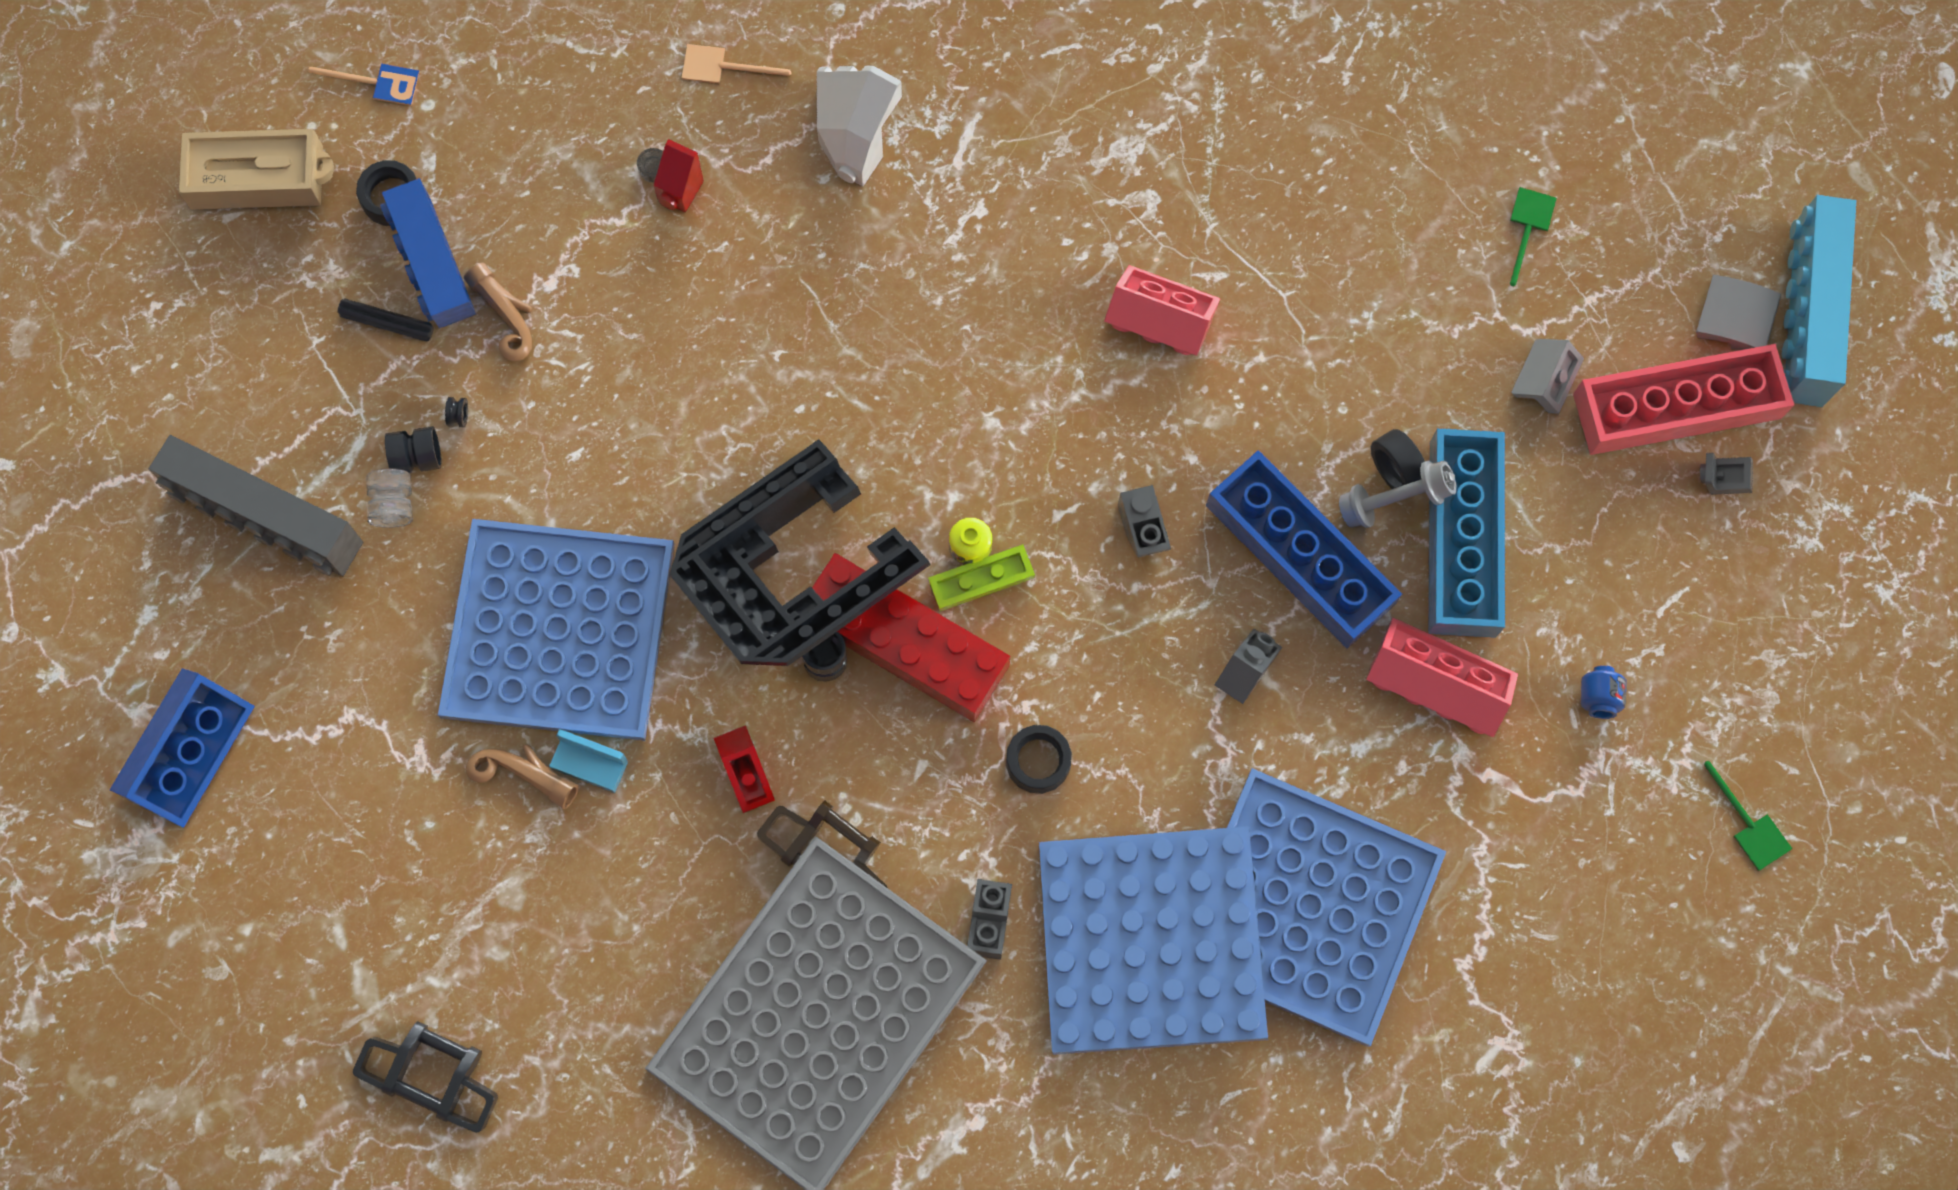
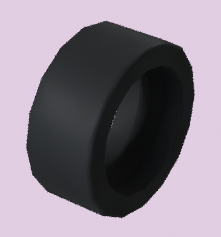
[356,160,417,226]
[1370,429,1425,489]
[1006,725,1072,794]

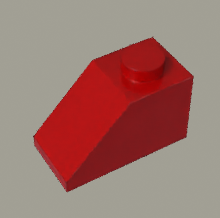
[653,139,704,213]
[713,725,775,813]

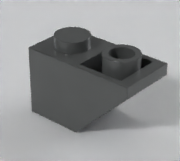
[1118,485,1171,558]
[1214,629,1282,704]

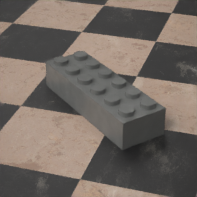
[148,435,364,577]

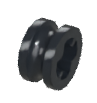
[445,397,468,427]

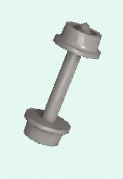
[1339,461,1456,528]

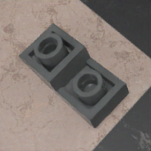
[967,879,1012,960]

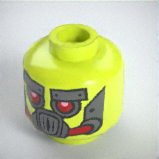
[949,518,992,565]

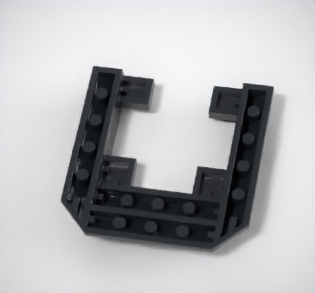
[670,439,931,666]

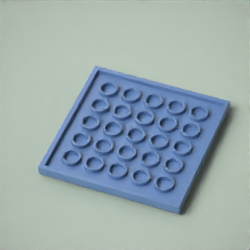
[438,519,675,741]
[1227,768,1446,1047]
[1039,826,1268,1055]

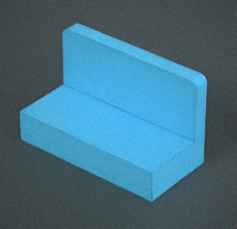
[549,729,628,793]

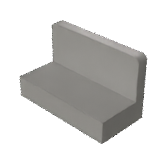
[1512,339,1584,414]

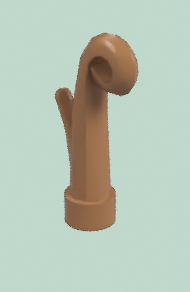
[464,263,532,361]
[466,744,579,809]

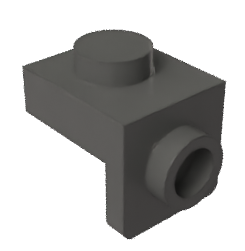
[1700,453,1753,495]

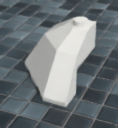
[817,66,902,186]

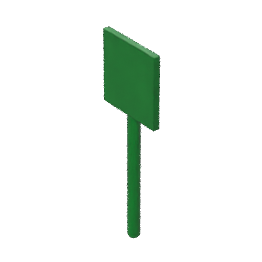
[1510,187,1557,287]
[1704,761,1793,871]

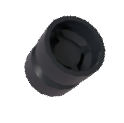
[385,426,442,476]
[802,632,847,682]

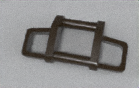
[757,800,888,888]

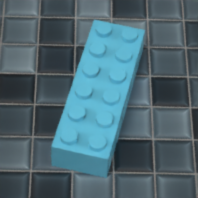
[1782,195,1856,407]

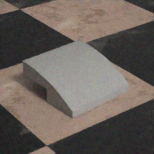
[1696,275,1781,350]

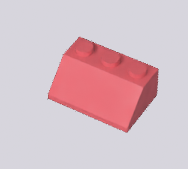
[1104,265,1220,356]

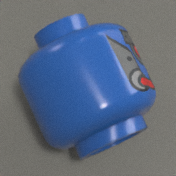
[1580,666,1627,719]

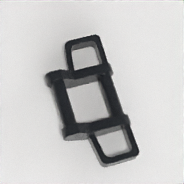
[353,1021,498,1133]

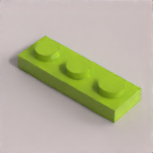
[928,544,1035,612]

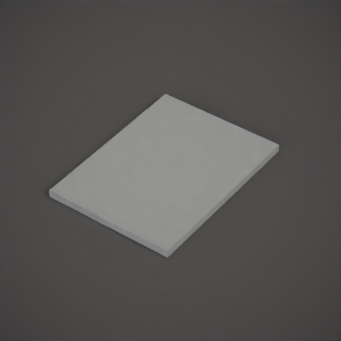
[645,836,987,1190]

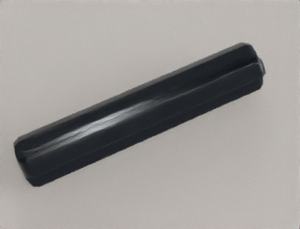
[337,298,434,341]

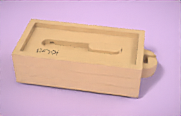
[179,129,334,210]

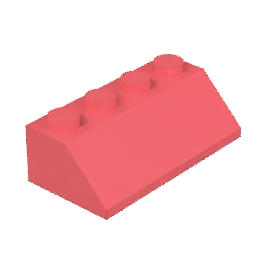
[1366,617,1518,737]

